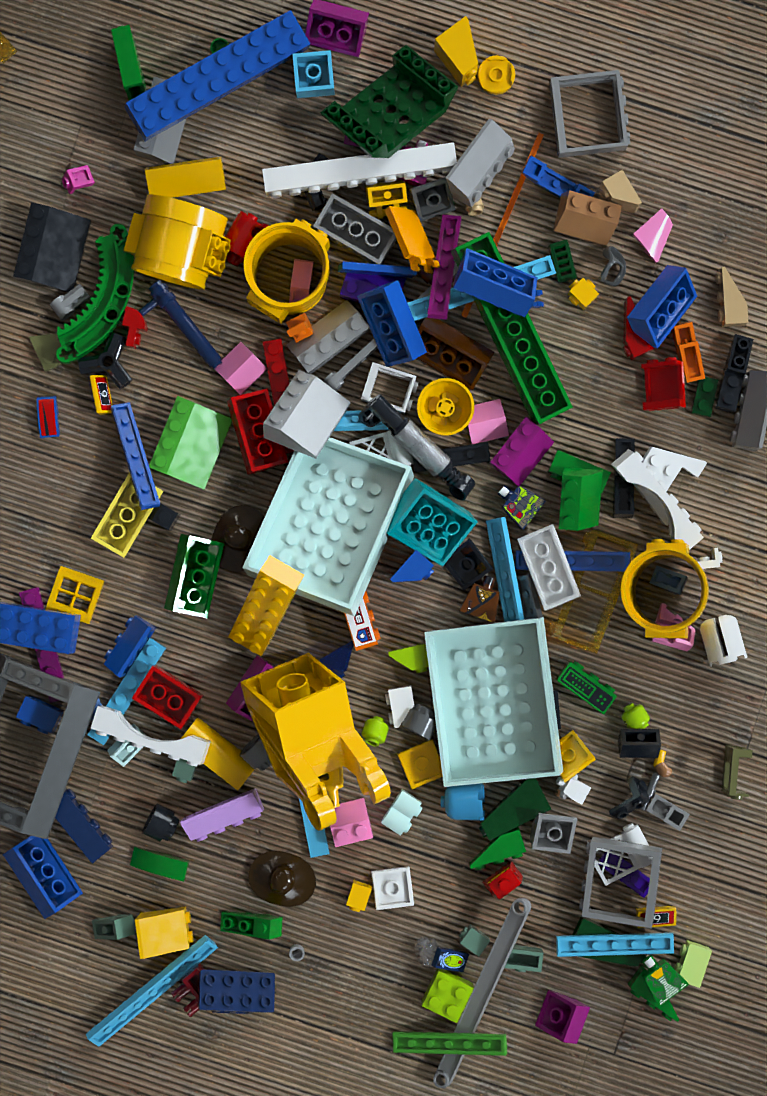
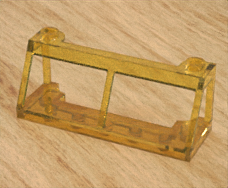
[548,529,638,654]

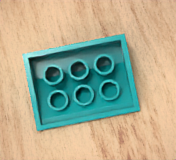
[387,478,478,566]

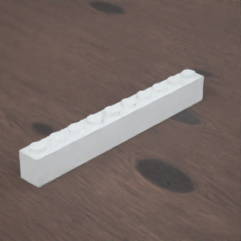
[262,142,457,198]

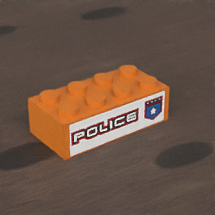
[344,591,381,651]

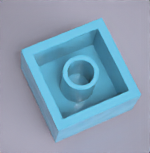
[293,50,335,98]

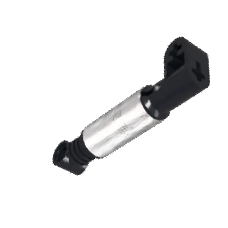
[358,394,475,501]

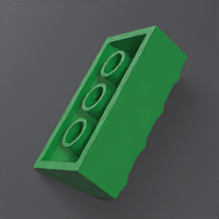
[164,534,224,618]

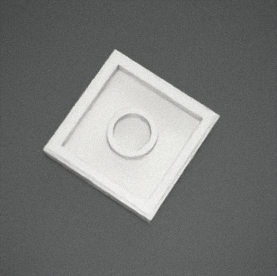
[371,866,414,910]

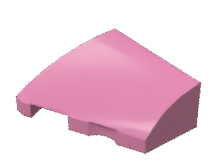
[633,209,673,264]
[652,603,696,652]

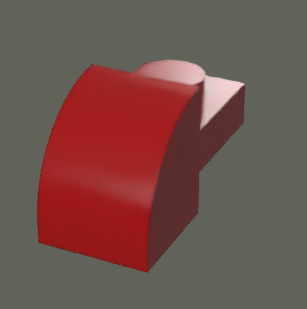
[122,306,148,349]

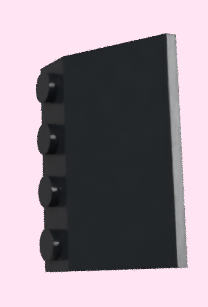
[13,202,91,292]

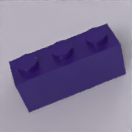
[340,261,406,304]

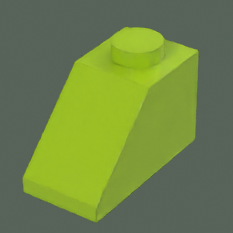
[388,643,429,673]

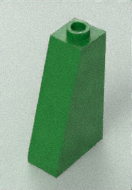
[111,25,147,101]

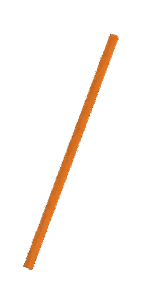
[461,133,544,318]

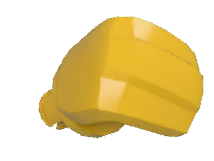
[319,767,344,808]

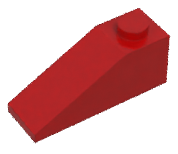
[623,296,655,360]

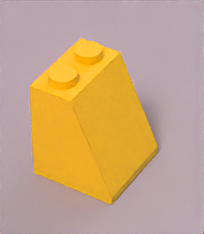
[434,16,478,87]
[135,907,194,959]

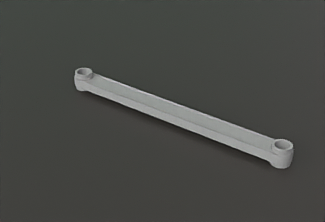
[323,263,458,391]
[433,898,531,1088]

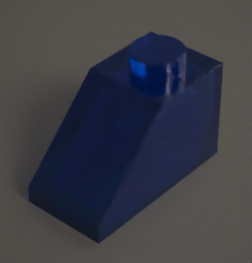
[319,641,354,678]

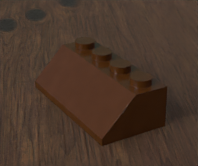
[417,317,495,391]

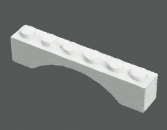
[611,449,704,550]
[91,705,211,767]

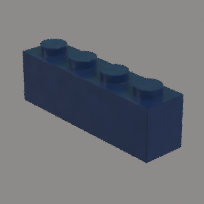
[55,788,113,864]

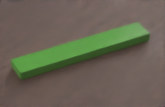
[392,1031,507,1056]

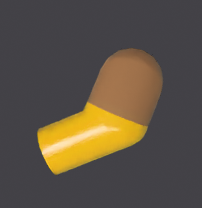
[653,750,672,777]

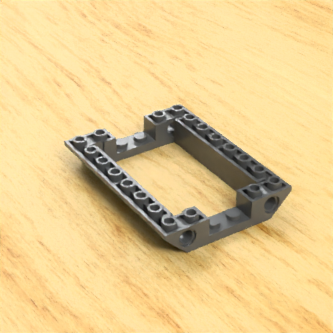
[0,653,100,839]

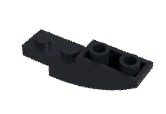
[715,334,754,414]

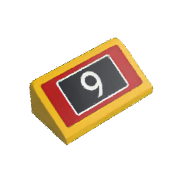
[89,375,113,415]
[636,906,677,928]

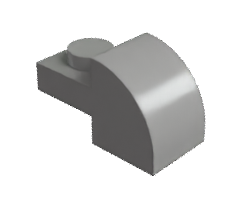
[646,794,690,831]

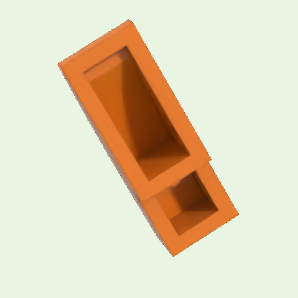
[672,321,705,383]

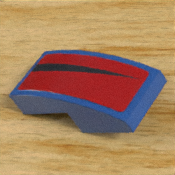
[37,396,60,438]

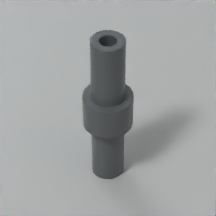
[640,772,660,811]

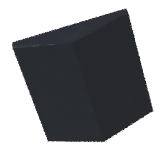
[444,538,493,590]

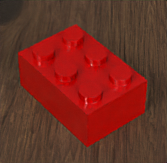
[132,665,204,729]

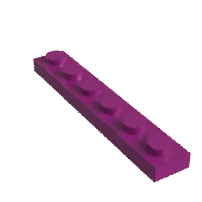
[427,214,462,320]
[19,587,65,703]

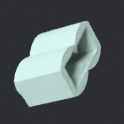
[381,789,422,836]

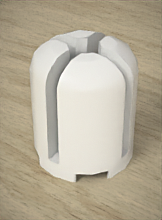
[700,615,747,667]

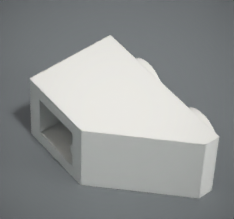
[385,685,414,728]

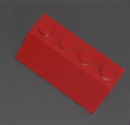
[227,389,288,475]

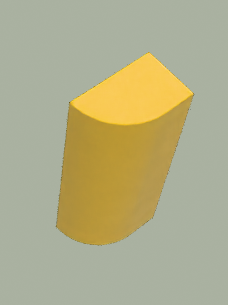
[145,156,226,198]
[181,717,255,791]

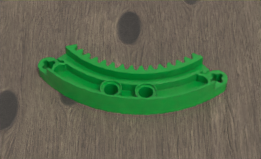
[56,224,134,364]

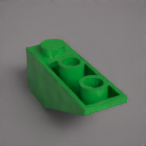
[469,827,526,870]
[220,911,283,940]
[628,965,679,1022]

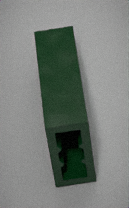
[478,778,551,841]
[572,915,647,967]

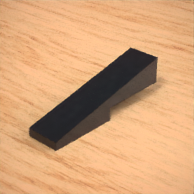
[613,438,635,519]

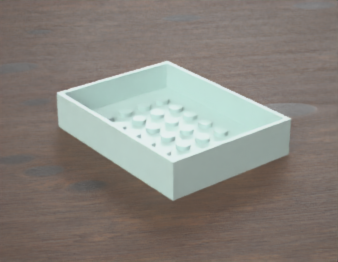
[242,437,414,617]
[424,617,563,787]

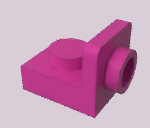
[62,165,95,194]

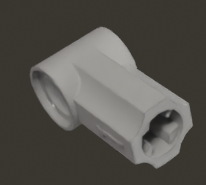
[50,284,91,321]

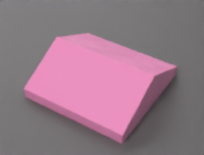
[215,342,267,395]
[467,399,509,444]

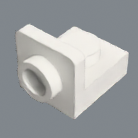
[694,548,722,570]

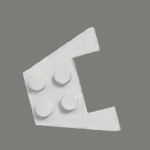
[633,447,707,525]

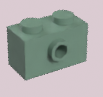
[504,945,544,972]

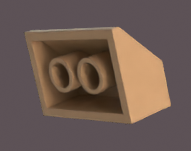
[553,190,622,246]

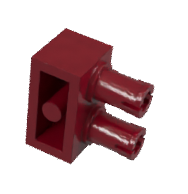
[171,963,207,1017]

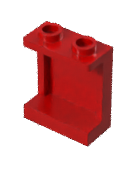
[641,357,686,411]

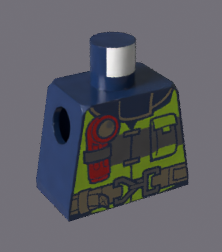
[498,485,546,530]

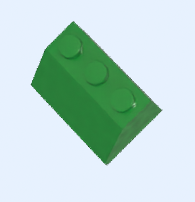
[559,467,603,531]

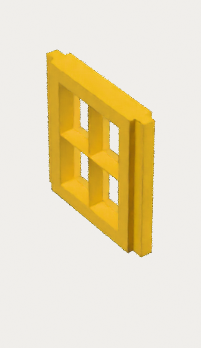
[46,566,104,624]

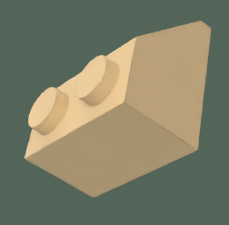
[597,169,642,213]

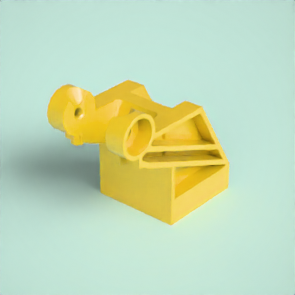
[241,652,391,831]

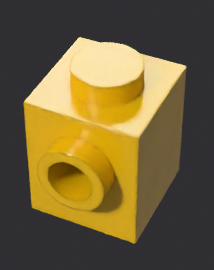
[568,278,599,310]

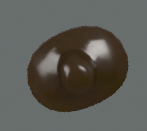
[211,505,265,572]
[248,851,316,907]

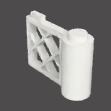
[349,430,414,467]
[588,823,653,886]

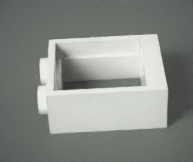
[361,362,419,415]

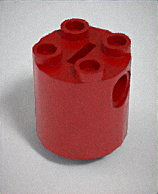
[224,211,268,267]

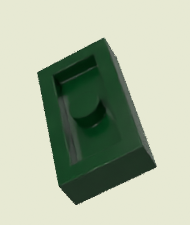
[691,377,719,418]

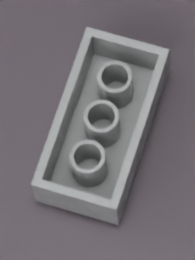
[313,193,397,265]

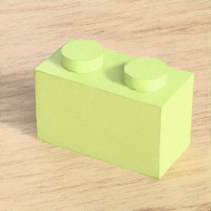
[674,940,712,988]

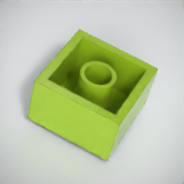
[421,968,474,1023]

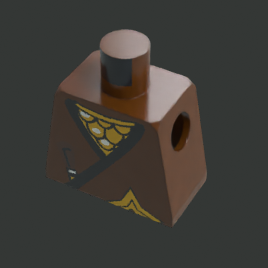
[459,575,500,623]

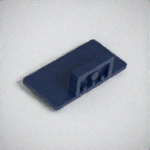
[198,970,275,1014]

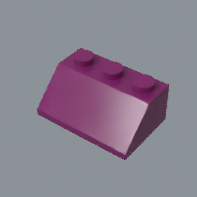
[305,0,369,57]
[489,417,554,486]
[226,655,276,721]

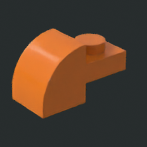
[286,313,313,343]

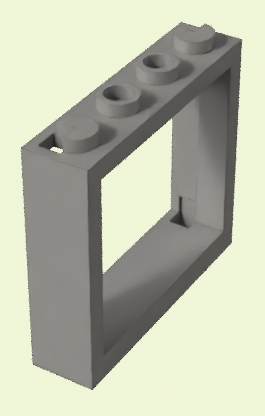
[549,70,630,158]
[579,837,663,929]

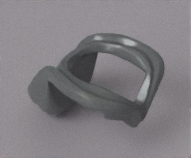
[598,246,626,286]

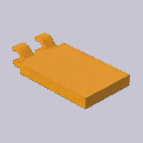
[385,206,440,273]

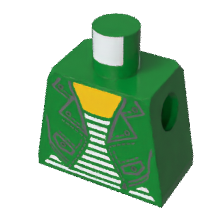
[642,955,689,1007]

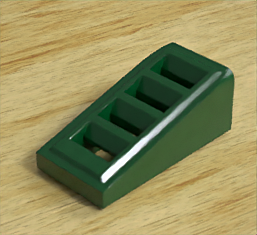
[548,240,577,284]

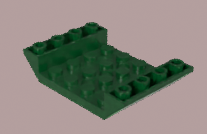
[320,45,458,158]

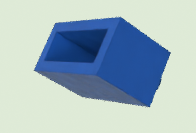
[16,695,64,734]

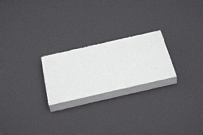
[517,524,581,611]

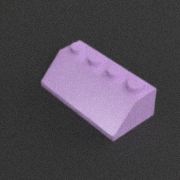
[180,788,264,842]

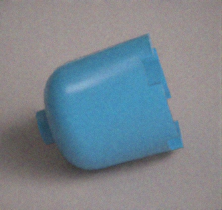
[441,783,485,821]

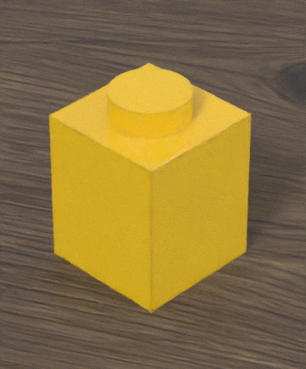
[346,880,372,912]

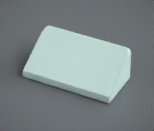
[108,724,146,767]

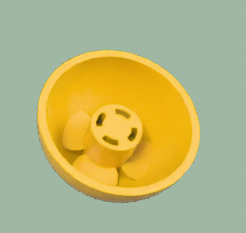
[417,378,474,435]

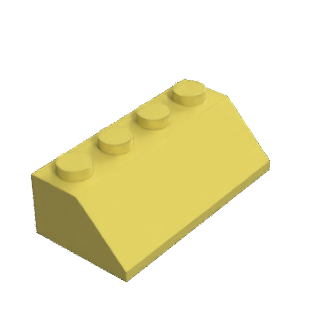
[91,472,164,558]

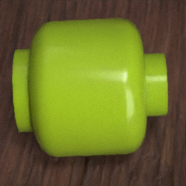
[621,703,650,729]
[361,716,389,746]

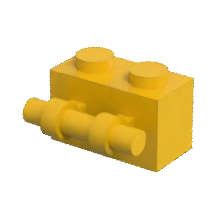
[365,180,407,219]

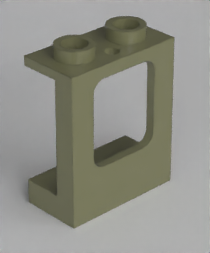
[721,745,753,800]

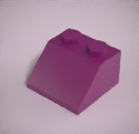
[535,989,590,1044]

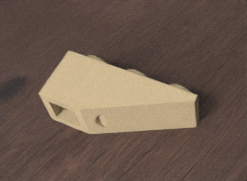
[716,267,749,327]

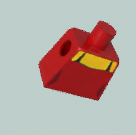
[482,861,523,900]

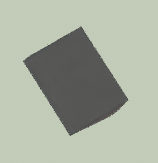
[410,177,456,222]

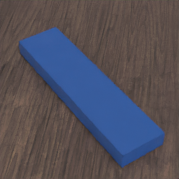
[338,261,417,278]

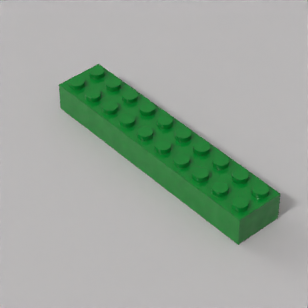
[450,232,573,425]

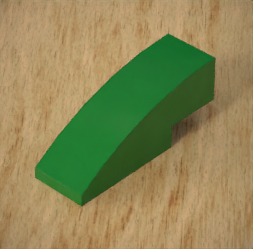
[130,846,190,882]

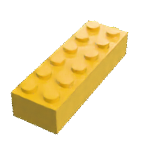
[228,555,304,656]

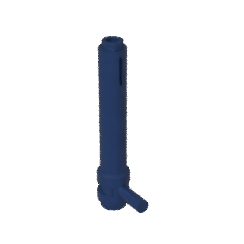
[139,280,223,369]

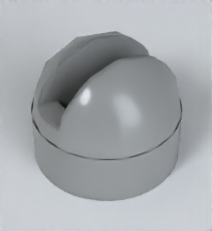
[289,944,305,961]

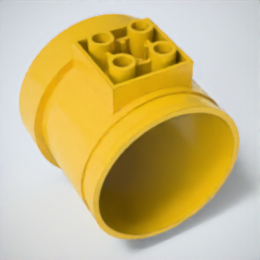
[124,194,231,290]
[244,219,330,324]
[621,539,709,639]

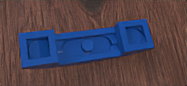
[522,156,595,198]

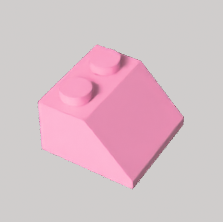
[330,798,373,847]

